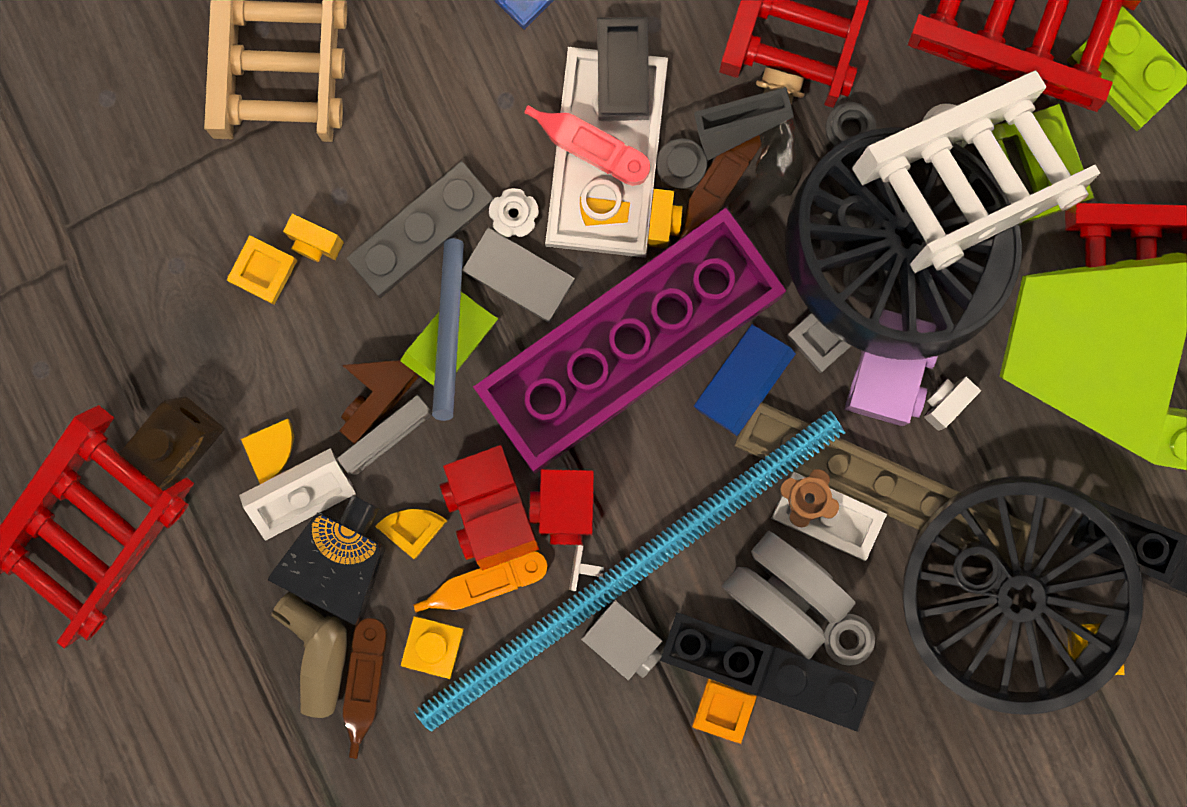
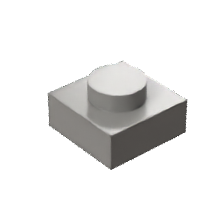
[787,313,851,373]

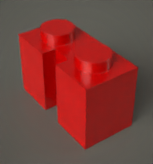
[439,445,540,571]

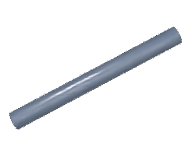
[432,238,464,421]

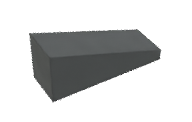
[694,87,794,161]

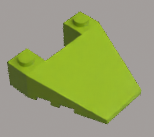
[999,252,1187,470]

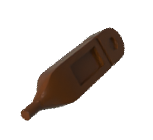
[677,134,762,241]
[343,618,388,759]

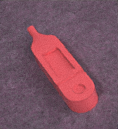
[524,105,650,186]

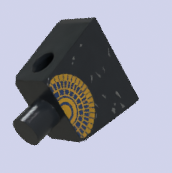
[268,495,386,625]

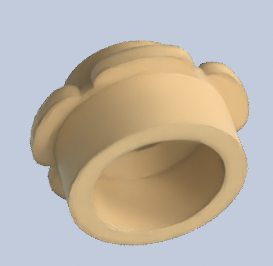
[756,67,805,104]

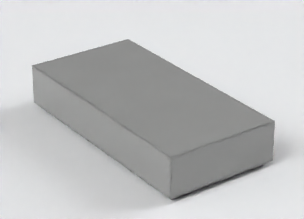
[462,227,575,323]
[337,395,432,475]

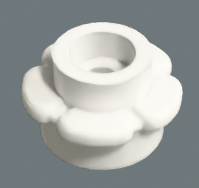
[489,188,539,237]

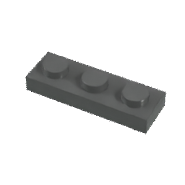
[346,161,494,299]

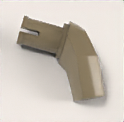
[271,592,346,718]

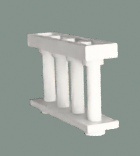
[852,70,1100,273]

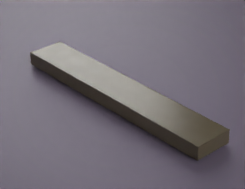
[734,402,1031,569]

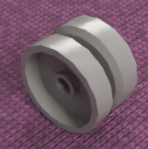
[721,531,856,659]

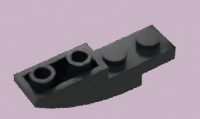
[1071,499,1187,597]
[660,612,876,732]

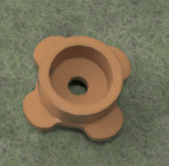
[780,469,839,528]

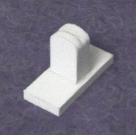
[569,545,604,591]

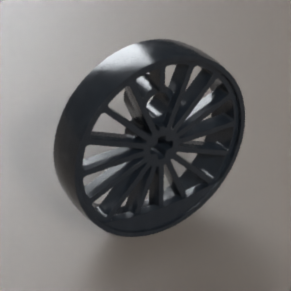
[785,127,1022,360]
[902,476,1144,715]

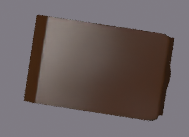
[339,360,421,444]

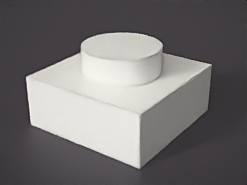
[924,377,981,431]

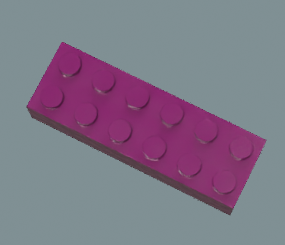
[473,208,786,474]

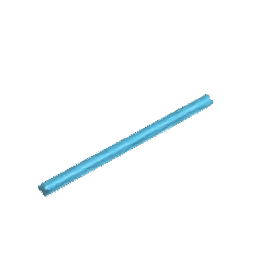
[414,411,845,731]

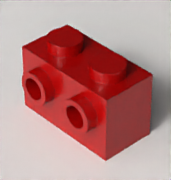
[529,469,594,546]

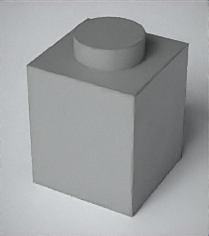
[581,600,662,681]

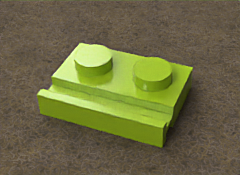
[1067,6,1187,131]

